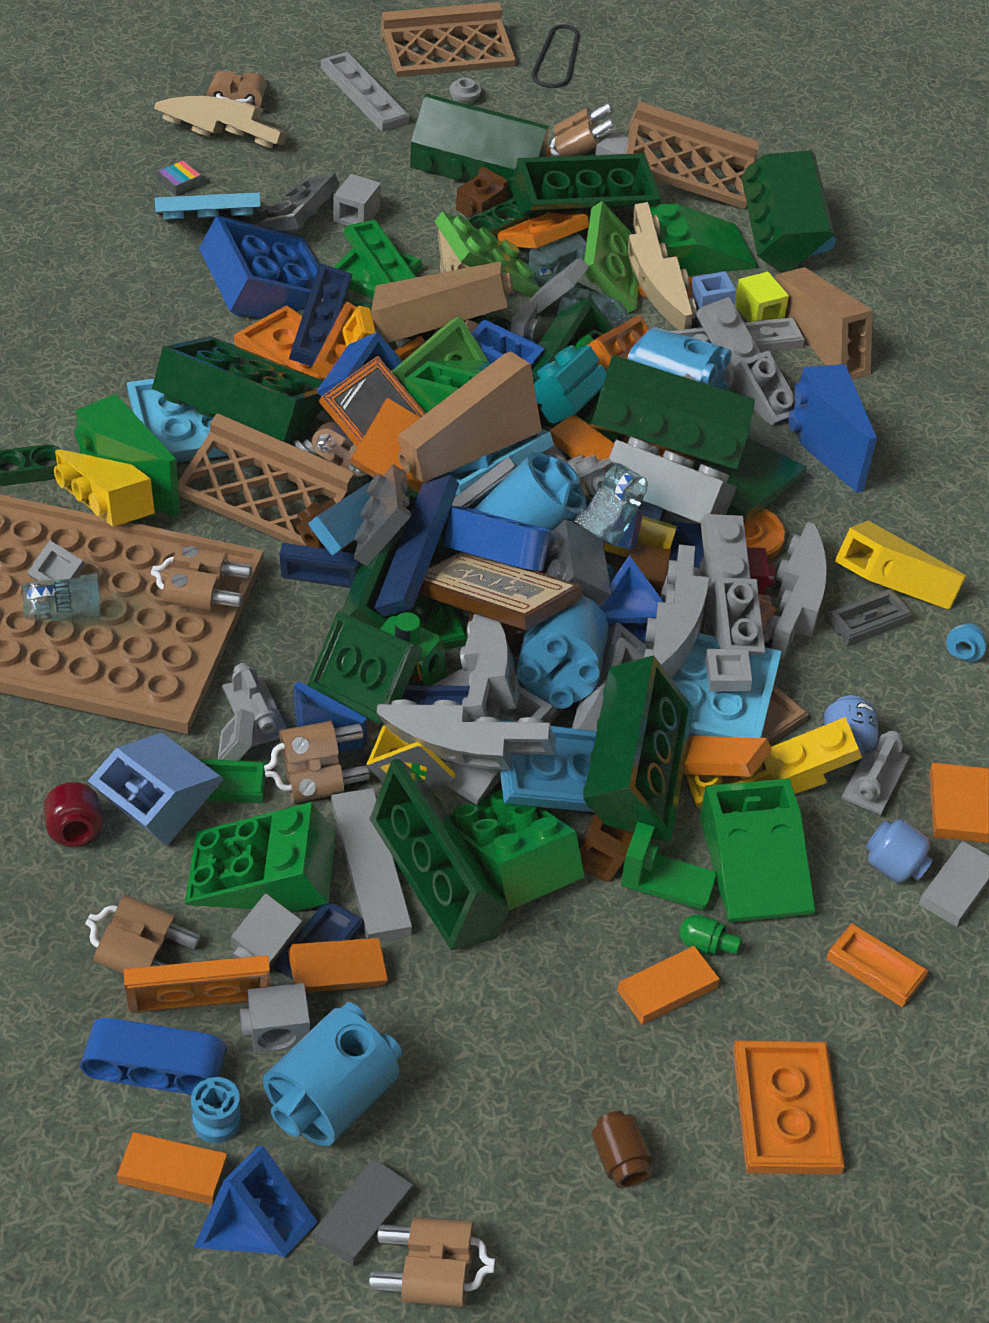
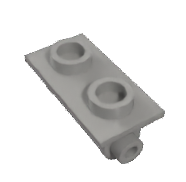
[566,455,612,496]
[222,663,287,747]
[841,731,910,815]

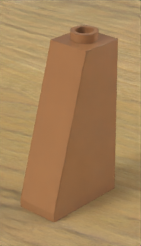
[371,261,514,343]
[775,267,873,380]
[398,351,542,483]

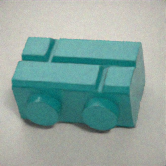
[534,345,606,424]

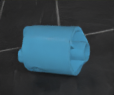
[627,327,732,390]
[474,452,586,531]
[517,595,609,709]
[263,1002,402,1146]

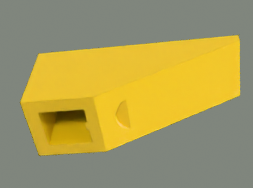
[54,449,155,527]
[835,520,967,610]

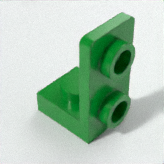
[621,822,716,910]

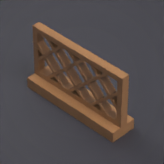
[380,2,516,77]
[625,101,760,209]
[178,413,354,546]

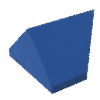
[471,319,545,369]
[599,555,664,643]
[294,681,367,752]
[193,1146,317,1257]

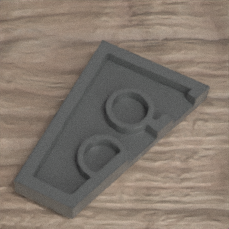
[244,173,340,234]
[354,464,411,566]

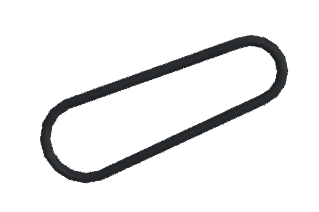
[532,24,579,88]

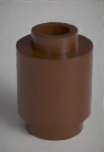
[591,1111,653,1189]

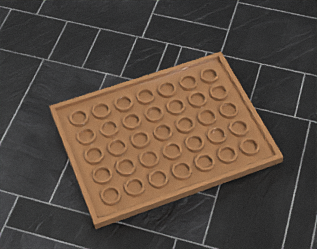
[0,494,264,734]

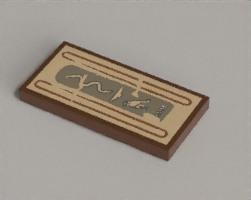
[419,551,582,631]

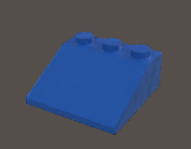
[199,215,319,318]

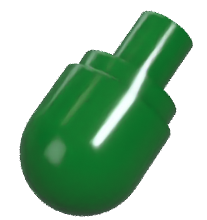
[679,914,743,955]

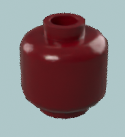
[43,782,103,847]

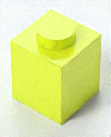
[736,271,789,322]

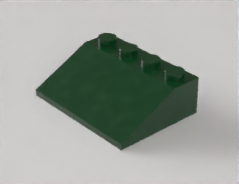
[152,336,324,442]

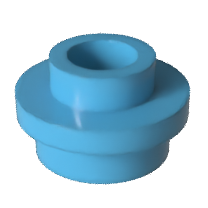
[946,624,987,662]

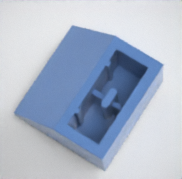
[88,733,224,847]

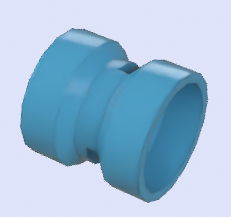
[191,1077,241,1143]

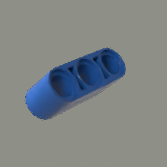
[443,506,552,571]
[80,1018,227,1095]

